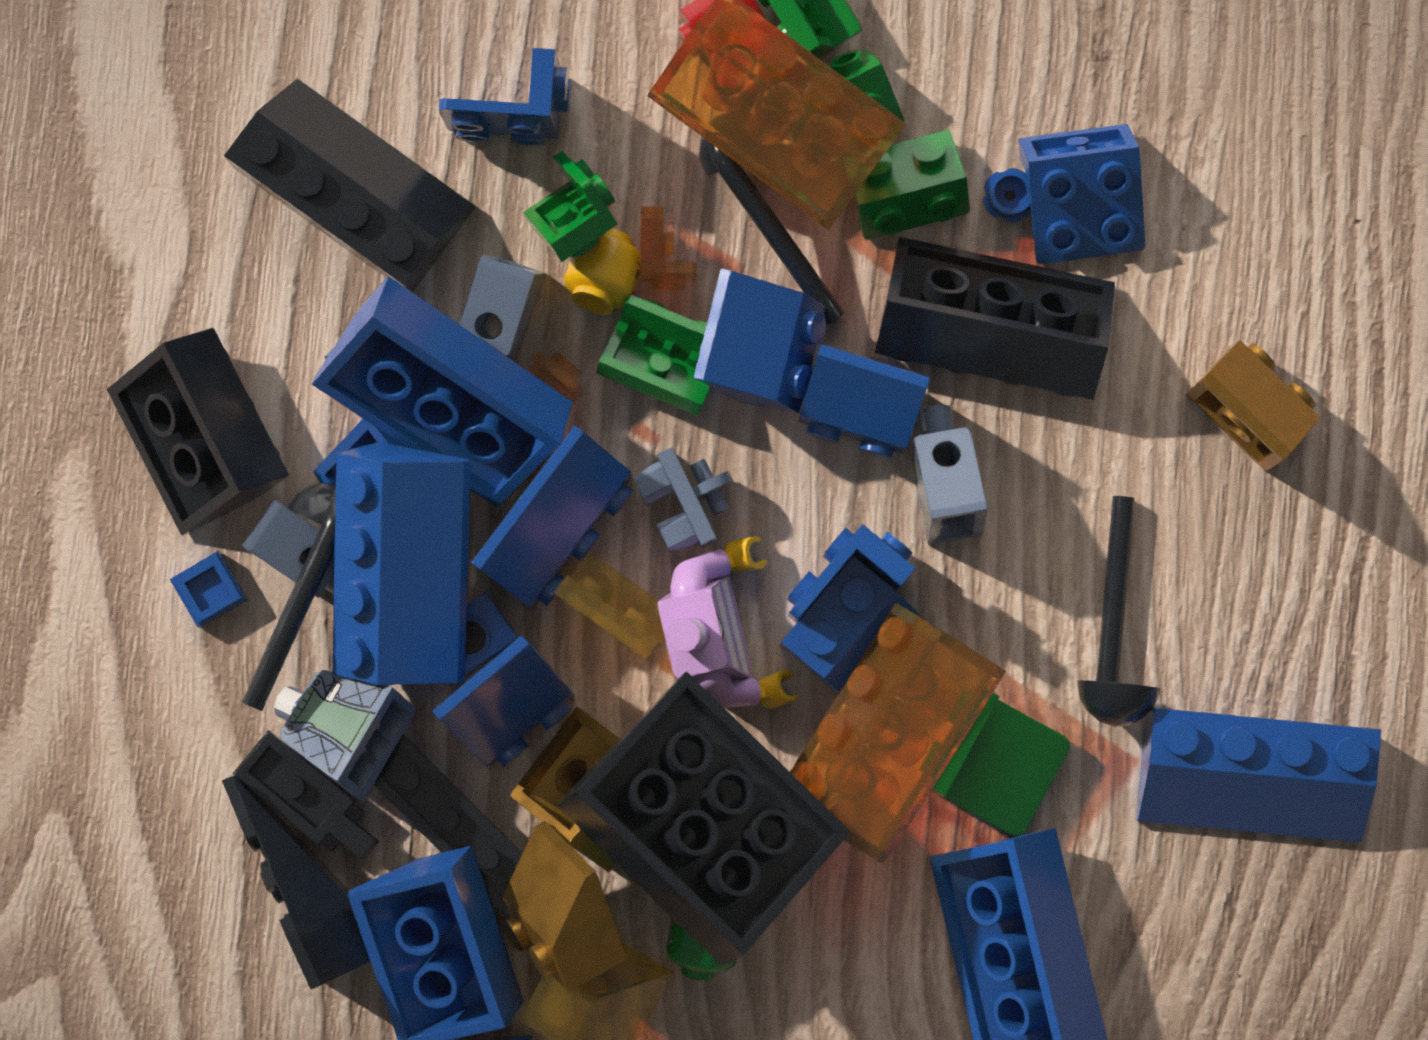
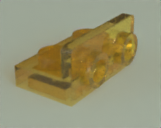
[554,553,665,662]

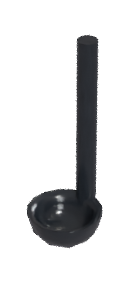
[699,108,844,325]
[242,482,336,711]
[1077,496,1161,727]

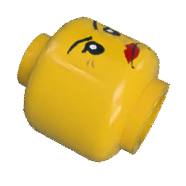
[564,228,644,315]

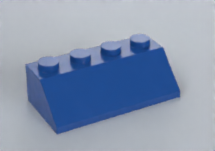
[312,276,573,507]
[332,442,471,685]
[1136,708,1381,842]
[929,828,1107,1040]

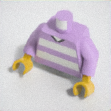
[658,536,799,709]

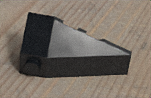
[222,776,371,990]

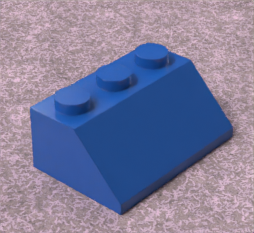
[471,425,634,610]
[347,846,524,1040]

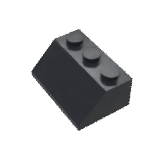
[107,327,289,536]

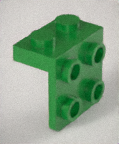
[919,685,1070,836]

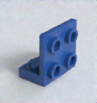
[1018,124,1146,264]

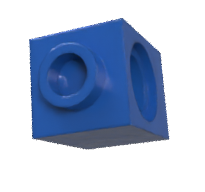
[464,592,519,678]

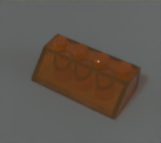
[648,0,907,230]
[790,602,1006,865]

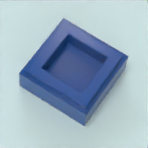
[170,551,248,628]

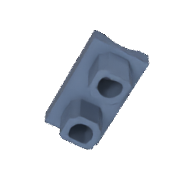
[634,447,734,552]

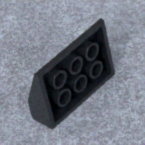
[556,671,851,966]

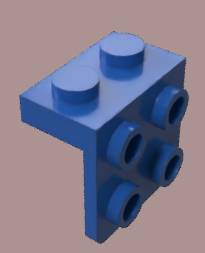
[438,48,572,146]
[787,524,915,623]

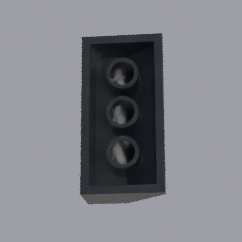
[224,78,476,293]
[875,237,1115,400]

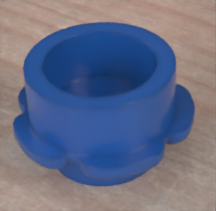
[983,168,1031,223]

